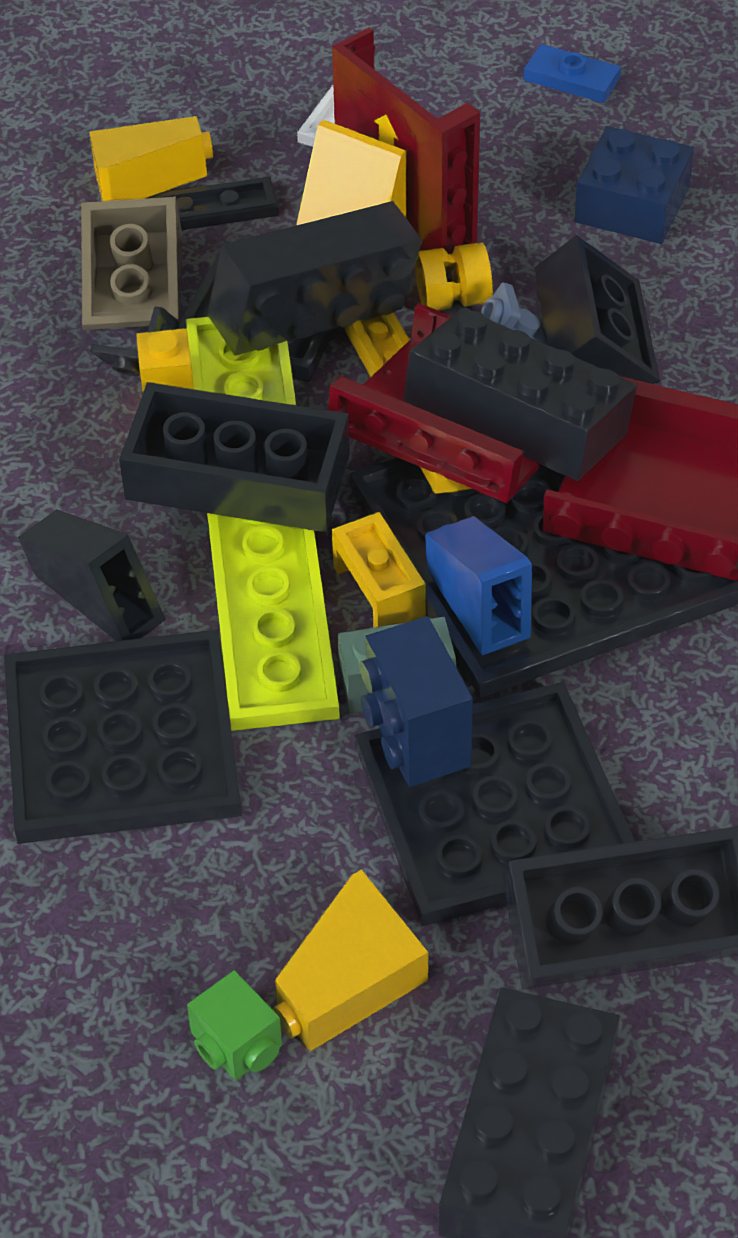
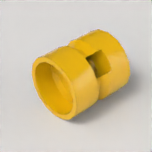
[415,242,493,310]

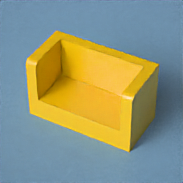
[332,512,426,628]

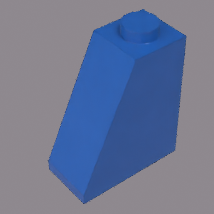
[426,516,532,656]

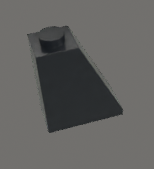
[17,509,166,641]

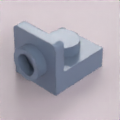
[481,282,547,345]

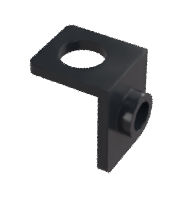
[90,306,179,377]

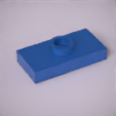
[523,44,621,103]

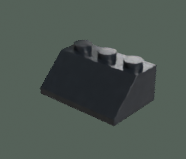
[534,235,660,384]

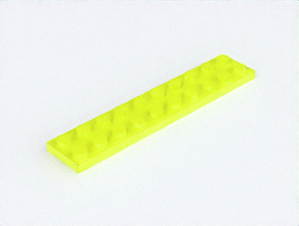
[186,317,340,731]

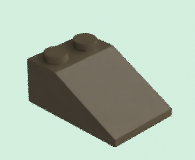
[81,197,182,330]

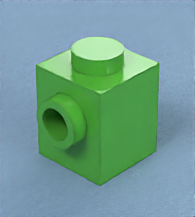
[187,970,282,1081]

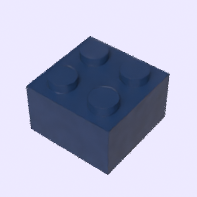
[574,126,694,244]
[360,616,473,787]

